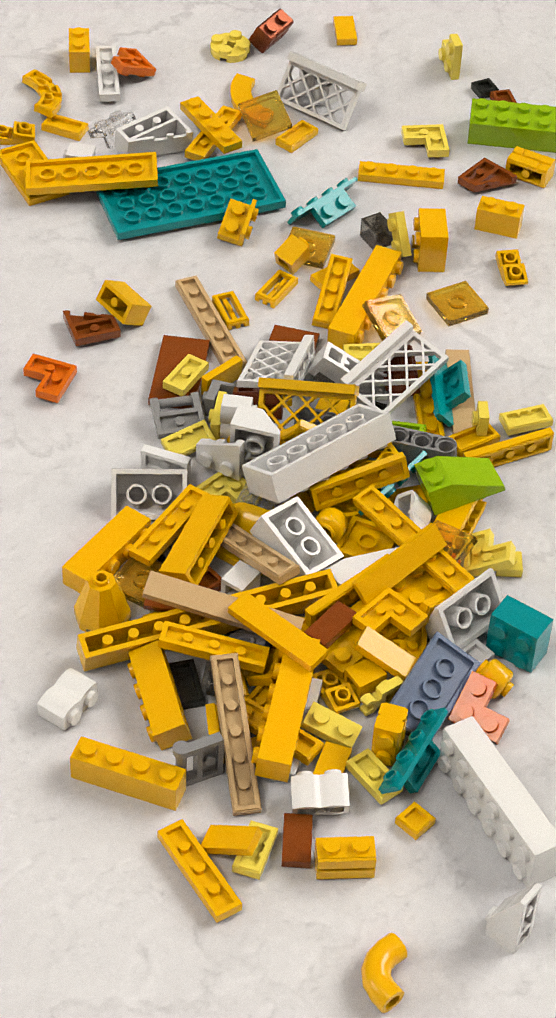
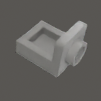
[201,379,236,417]

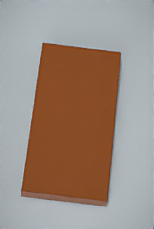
[148,335,210,409]

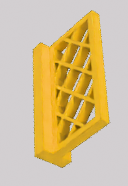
[258,377,359,430]
[306,442,410,512]

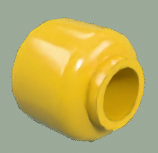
[315,507,348,544]
[476,659,514,699]

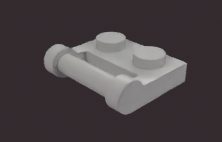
[150,392,204,439]
[173,732,224,787]

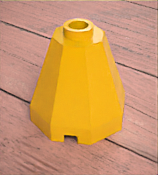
[74,570,131,632]

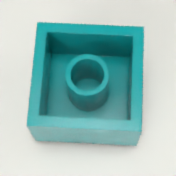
[486,595,554,673]

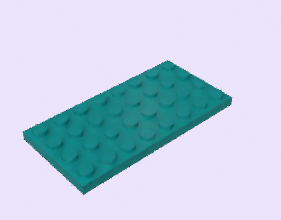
[95,149,286,240]

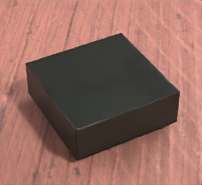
[471,78,499,99]

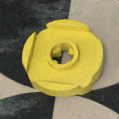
[210,30,251,63]

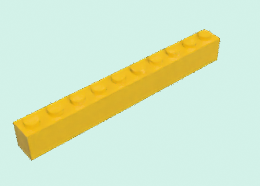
[76,568,338,672]

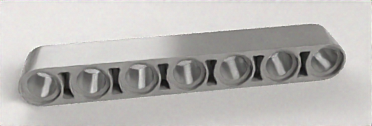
[294,407,457,462]

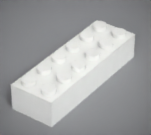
[242,404,396,503]
[438,716,556,887]

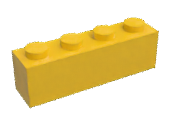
[159,494,238,585]
[62,505,151,593]
[127,640,192,751]
[70,736,186,811]

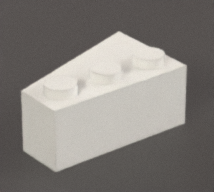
[114,106,193,156]

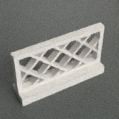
[275,51,367,130]
[340,320,449,414]
[237,335,315,397]

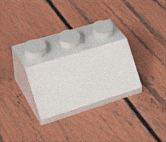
[230,404,280,479]
[111,468,187,520]
[250,496,344,579]
[425,568,503,649]

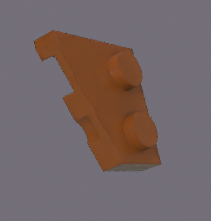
[458,157,517,193]
[63,310,121,346]

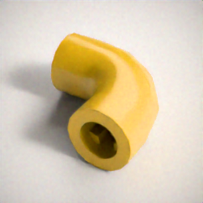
[361,933,407,1013]

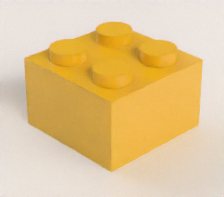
[411,208,449,272]

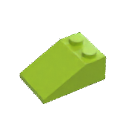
[414,456,505,516]

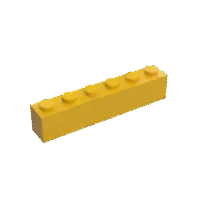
[327,245,404,350]
[251,638,320,783]

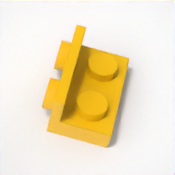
[217,199,259,246]

